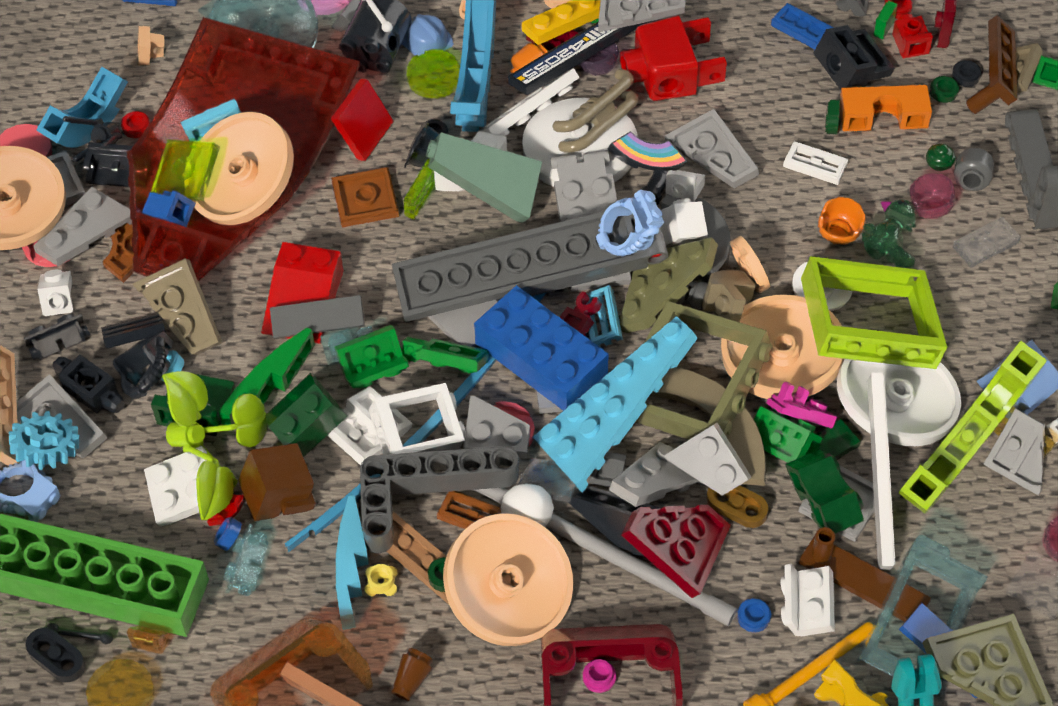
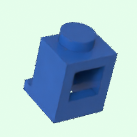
[141,191,196,230]

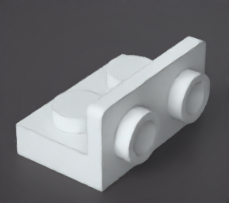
[781,564,835,636]

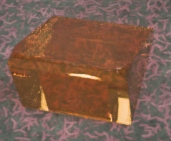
[127,626,170,654]

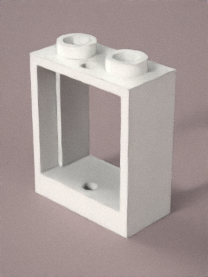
[369,383,466,455]

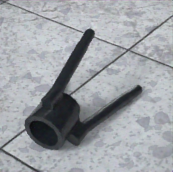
[63,116,122,163]

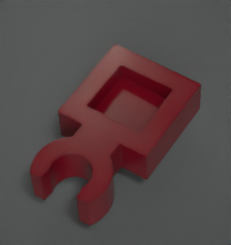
[560,292,602,336]

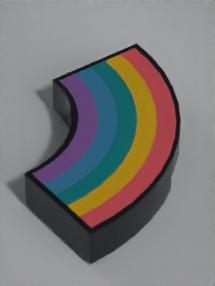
[607,131,687,172]

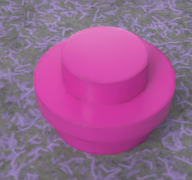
[582,659,616,693]

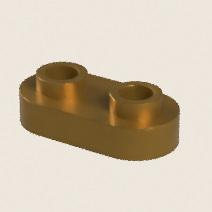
[707,485,768,528]

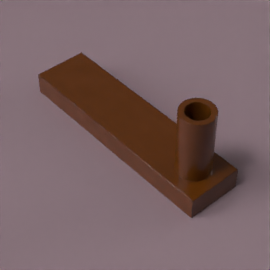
[966,15,1017,114]
[798,527,931,622]

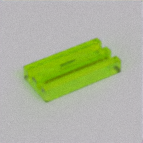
[404,158,435,220]

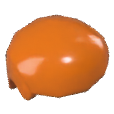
[818,197,865,245]

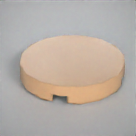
[730,236,770,293]

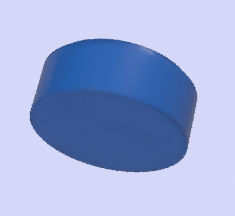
[214,517,242,551]
[737,598,771,632]

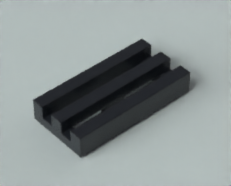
[101,313,166,348]

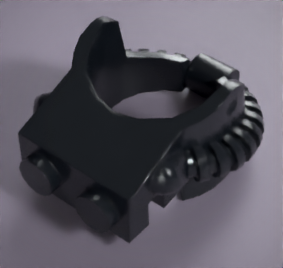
[113,331,174,400]

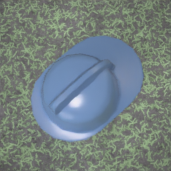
[402,14,453,60]

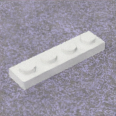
[477,68,579,136]

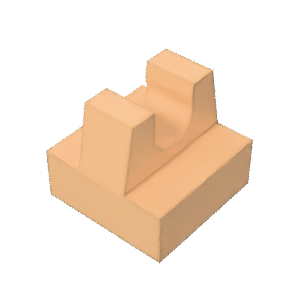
[138,26,164,66]

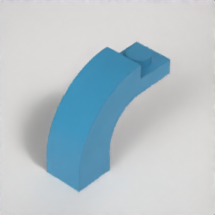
[36,67,128,148]

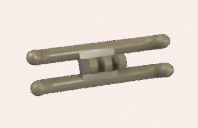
[552,69,639,153]

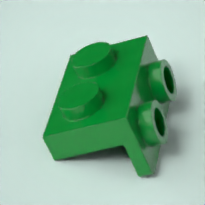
[334,325,409,388]

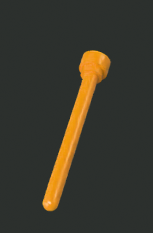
[743,622,875,706]

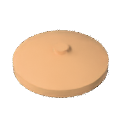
[186,112,294,225]
[0,146,66,250]
[721,295,844,399]
[443,514,573,646]

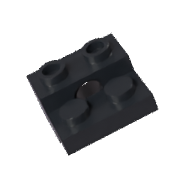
[813,25,895,90]

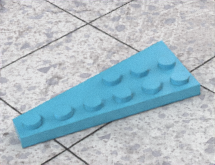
[533,316,698,493]

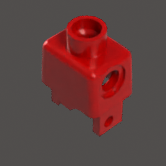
[620,15,727,101]

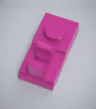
[766,381,837,428]

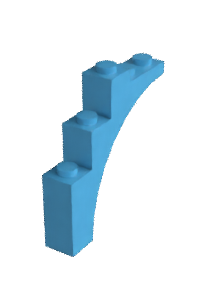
[450,0,496,132]

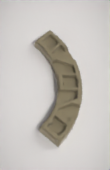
[654,367,766,486]

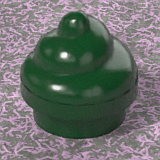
[926,143,956,171]

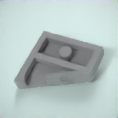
[464,396,530,458]
[984,409,1045,495]

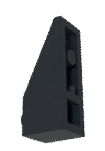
[566,486,661,555]

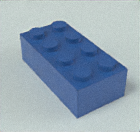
[474,285,609,411]

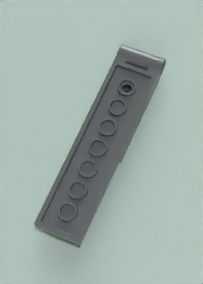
[392,211,669,322]

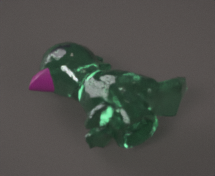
[861,199,916,268]

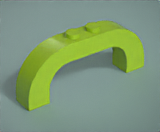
[899,341,1047,514]

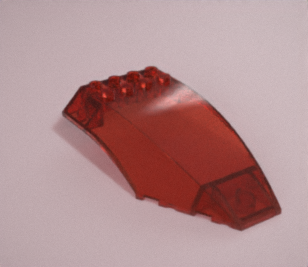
[127,17,360,282]

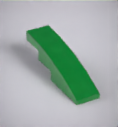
[218,328,315,431]

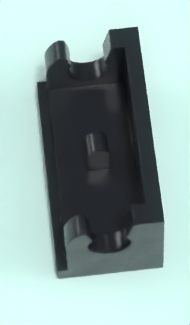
[83,142,150,188]

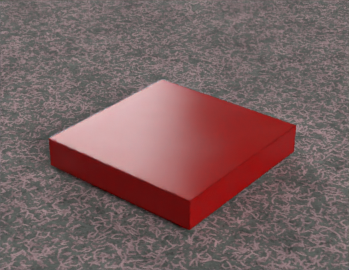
[331,79,394,161]

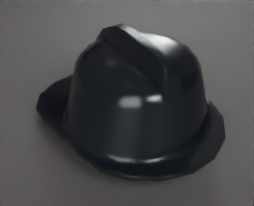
[404,122,439,168]

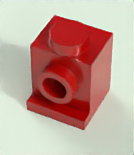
[892,14,933,59]

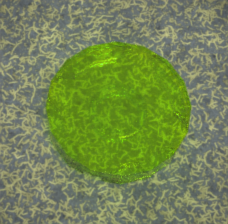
[406,49,460,99]

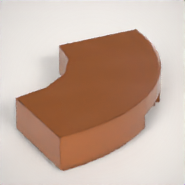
[103,221,143,283]

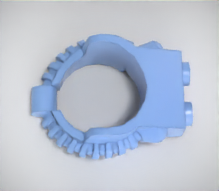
[596,190,664,256]
[0,460,61,522]

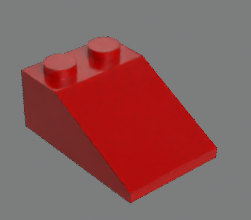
[261,242,344,344]

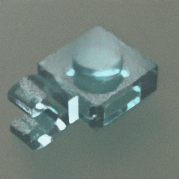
[320,326,373,366]

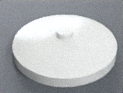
[522,98,637,187]
[837,359,961,446]

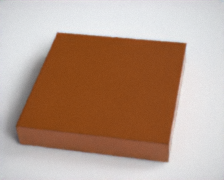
[331,167,399,228]

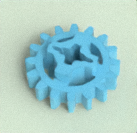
[9,411,79,470]

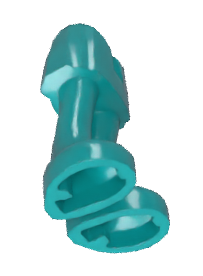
[891,654,942,706]

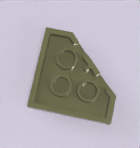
[619,237,718,333]
[922,614,1054,706]

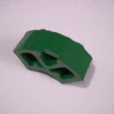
[785,450,864,534]

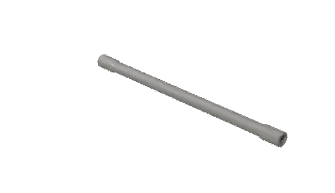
[467,468,738,627]

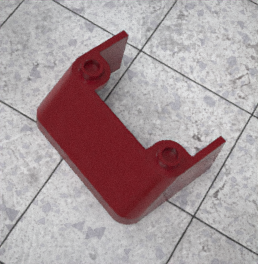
[541,624,683,706]

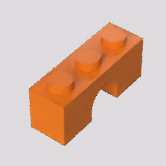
[839,85,932,131]

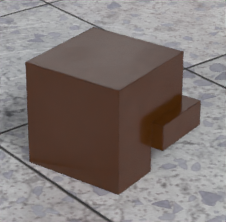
[238,443,316,521]

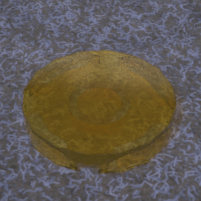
[86,659,154,706]

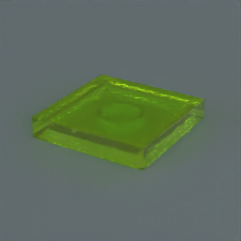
[151,139,220,201]

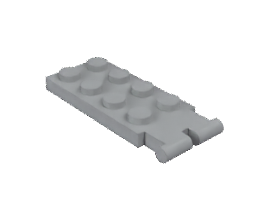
[550,151,631,292]

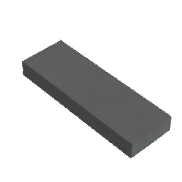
[270,295,365,339]

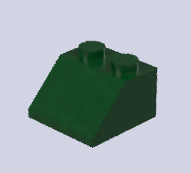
[265,372,348,457]

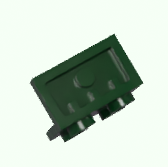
[151,373,235,436]

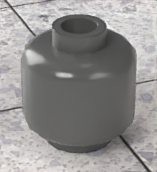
[954,148,994,191]

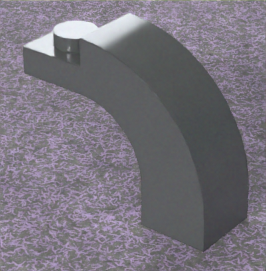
[661,194,731,283]

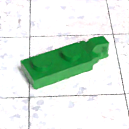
[402,337,489,373]

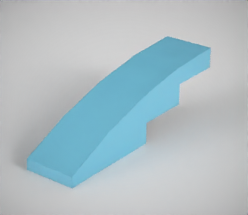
[336,495,369,630]

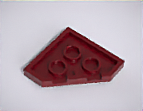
[621,505,731,598]

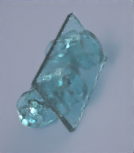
[223,524,269,596]

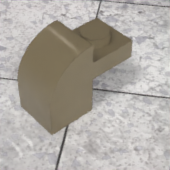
[702,270,756,322]

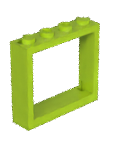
[801,256,947,369]

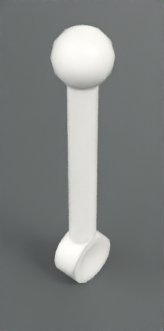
[363,0,393,32]

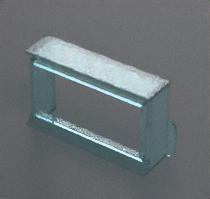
[857,535,988,685]

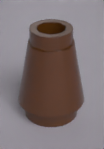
[391,648,433,701]

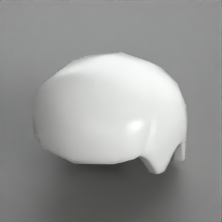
[501,484,554,527]

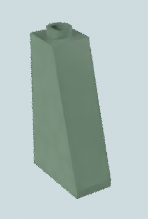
[426,133,542,223]

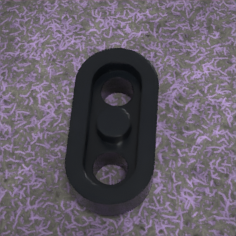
[25,627,85,682]

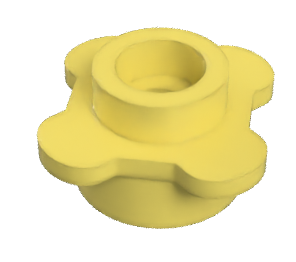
[364,564,398,596]

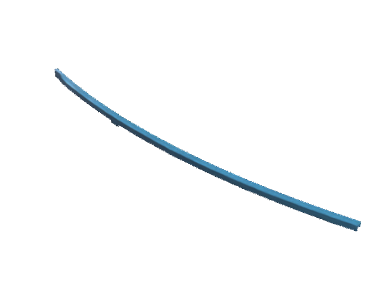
[285,293,546,552]

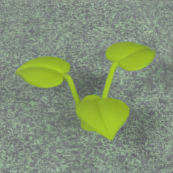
[162,371,267,520]

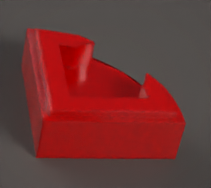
[207,495,244,526]

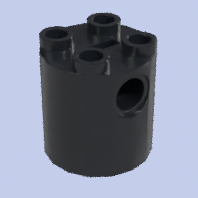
[339,0,412,73]

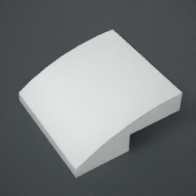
[327,386,412,465]

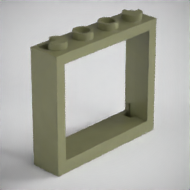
[636,301,772,440]

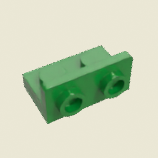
[753,406,823,463]

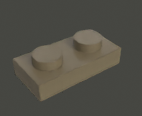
[1016,43,1043,93]

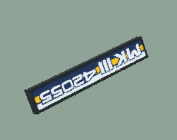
[508,21,647,95]

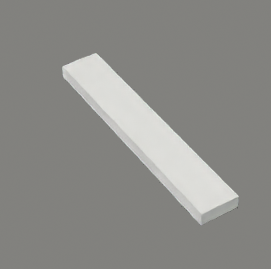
[867,373,895,570]

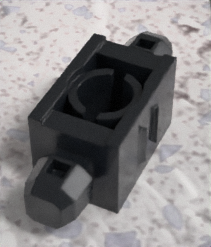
[52,354,125,413]

